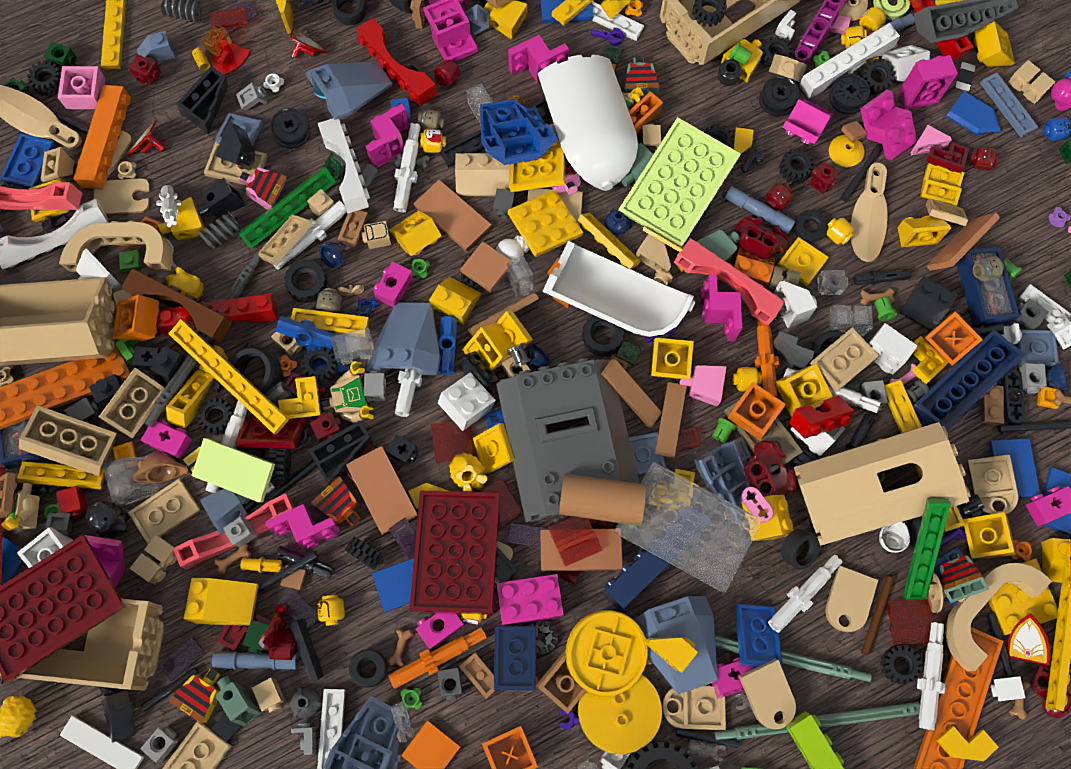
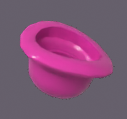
[1051,77,1071,111]

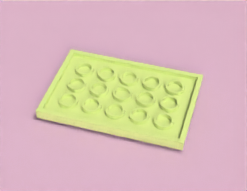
[618,117,741,247]

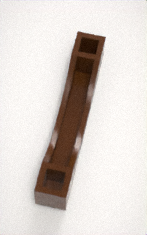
[121,269,232,342]

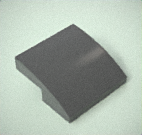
[773,331,814,369]

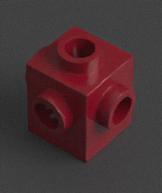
[128,54,161,85]
[809,162,839,194]
[310,413,343,443]

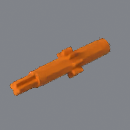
[755,319,779,398]
[388,627,487,689]

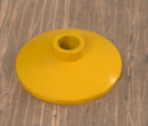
[829,135,865,168]

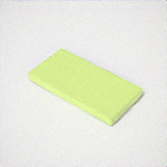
[192,438,275,502]

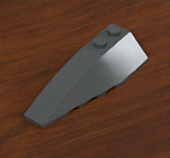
[914,0,1018,43]

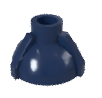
[605,209,632,235]
[319,242,345,268]
[526,343,551,370]
[1045,362,1067,391]

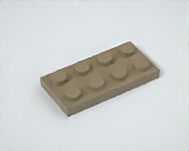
[724,401,803,473]

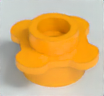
[625,0,643,17]

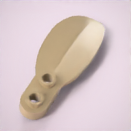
[0,85,82,149]
[850,163,887,262]

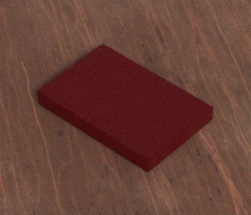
[236,417,305,449]

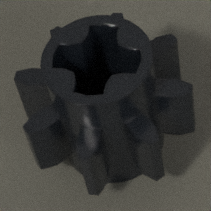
[960,493,985,517]

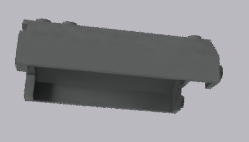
[497,358,639,524]

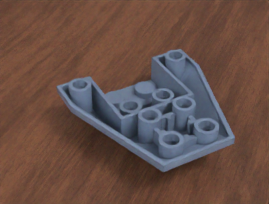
[305,61,392,120]
[633,596,718,694]

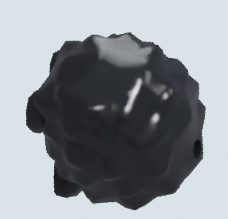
[85,501,129,538]

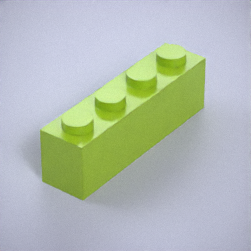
[785,711,844,769]

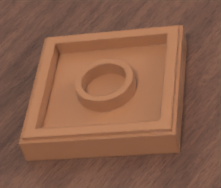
[460,242,513,292]

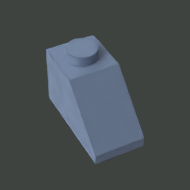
[137,31,175,62]

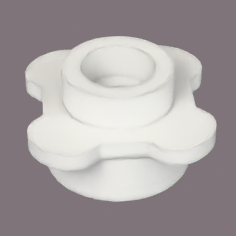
[263,74,284,93]

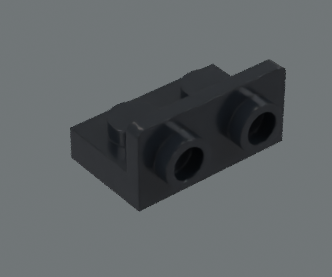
[459,351,499,392]

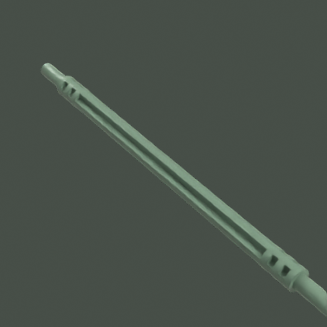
[715,635,872,682]
[714,701,920,740]

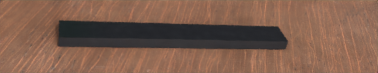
[440,98,551,168]

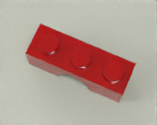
[789,396,854,439]

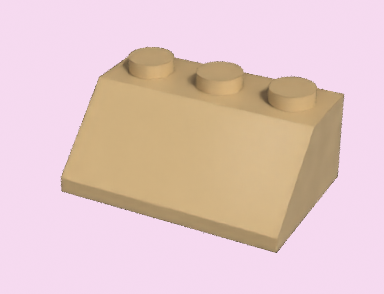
[455,153,510,196]
[99,368,165,438]

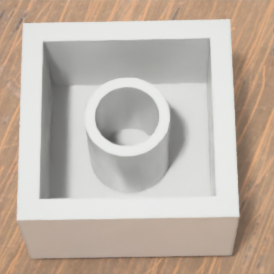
[868,323,917,375]
[438,373,496,431]

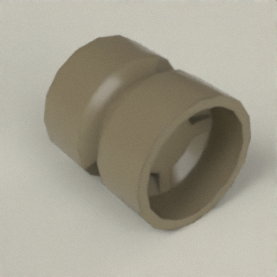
[768,266,800,291]

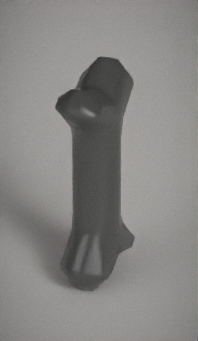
[395,153,430,169]

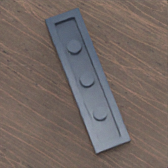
[980,73,1038,138]

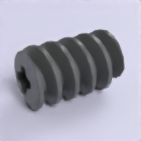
[161,0,201,23]
[198,211,241,249]

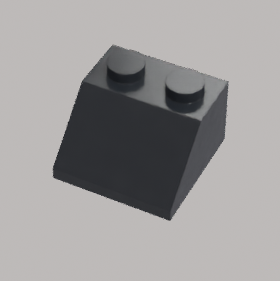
[215,121,255,170]
[900,276,957,331]

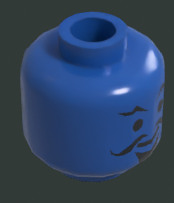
[1042,117,1071,141]

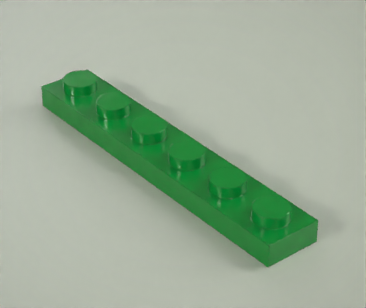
[238,167,336,249]
[903,498,951,601]

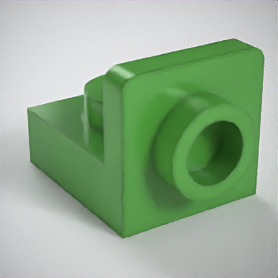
[115,340,139,367]

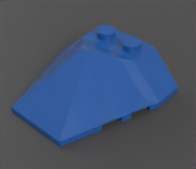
[480,99,557,165]

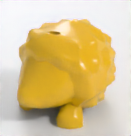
[166,267,204,301]
[449,452,487,492]
[0,696,37,738]

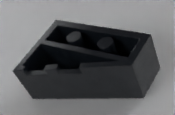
[176,66,228,134]
[308,420,373,485]

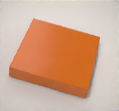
[401,720,460,769]

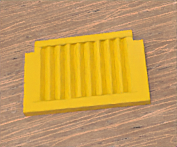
[643,226,685,252]

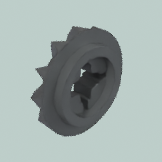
[530,620,558,654]

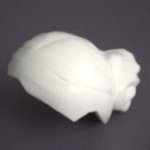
[496,235,529,266]
[879,521,910,553]

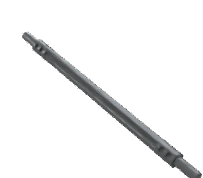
[145,252,261,427]

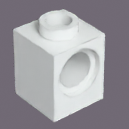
[991,676,1026,701]

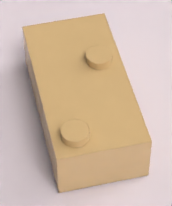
[19,405,117,476]

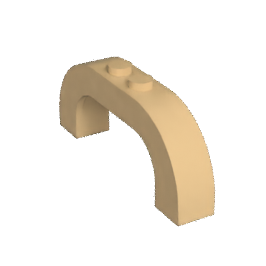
[59,221,173,272]
[945,563,1052,672]

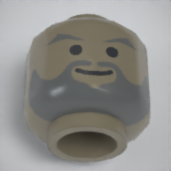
[418,109,445,132]
[973,255,1004,282]
[316,288,342,313]

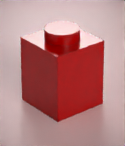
[56,486,87,519]

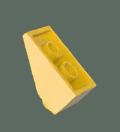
[184,578,259,625]

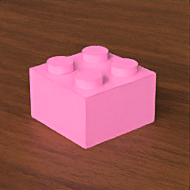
[58,66,106,109]

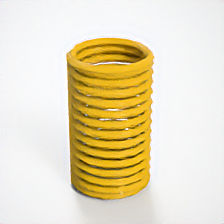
[192,48,210,71]

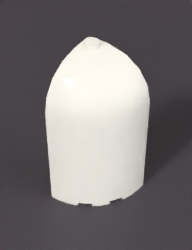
[538,55,638,191]
[543,241,695,336]

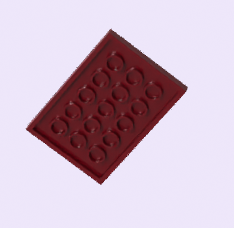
[409,491,500,615]
[0,535,126,682]

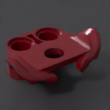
[735,216,789,259]
[744,440,796,497]
[258,603,298,660]
[1030,654,1071,718]

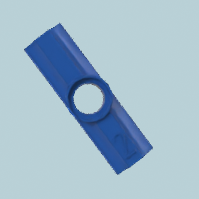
[275,316,336,350]
[438,316,458,375]

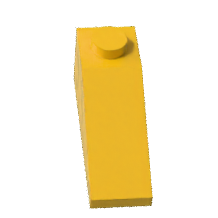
[166,369,215,429]

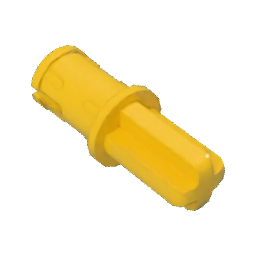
[241,557,283,573]

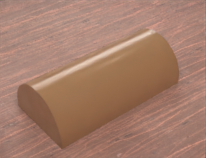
[559,473,647,526]
[536,649,586,714]

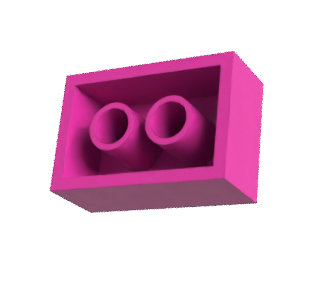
[898,55,958,110]
[496,574,563,626]

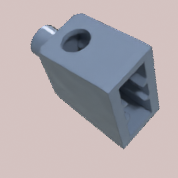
[200,489,252,535]

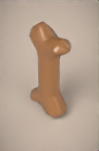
[860,288,895,306]
[1054,390,1071,406]
[215,544,251,574]
[387,628,413,667]
[1008,680,1031,720]

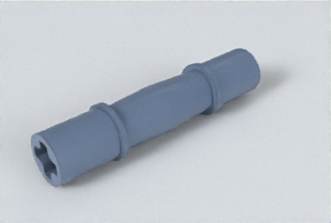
[725,186,796,233]
[212,651,299,670]

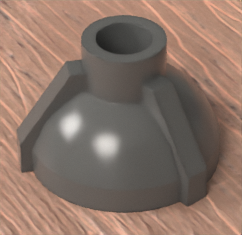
[291,687,322,718]

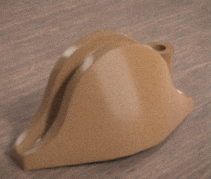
[133,452,188,483]

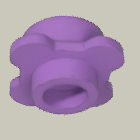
[1048,207,1071,228]

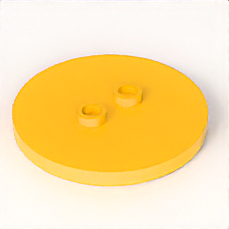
[565,610,648,696]
[578,675,662,755]

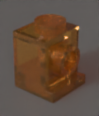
[200,26,232,57]

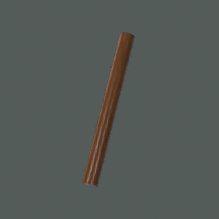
[861,576,894,655]

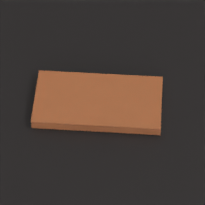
[414,180,492,252]
[927,213,1000,271]
[346,446,418,535]
[540,529,623,571]

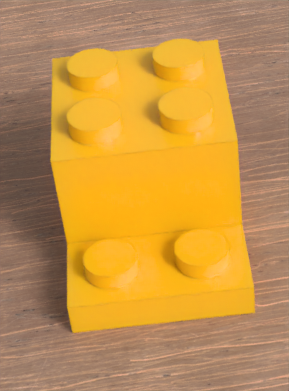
[462,310,533,372]

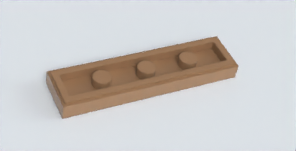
[468,293,539,336]
[601,359,662,427]
[655,382,687,457]

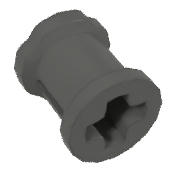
[508,343,531,367]
[905,380,929,404]

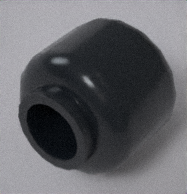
[717,59,742,86]

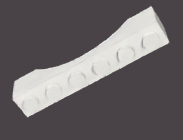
[799,23,900,100]
[318,118,370,213]
[0,199,108,269]

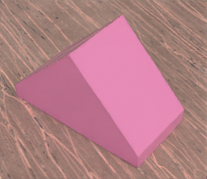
[910,125,952,156]

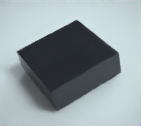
[212,713,242,742]

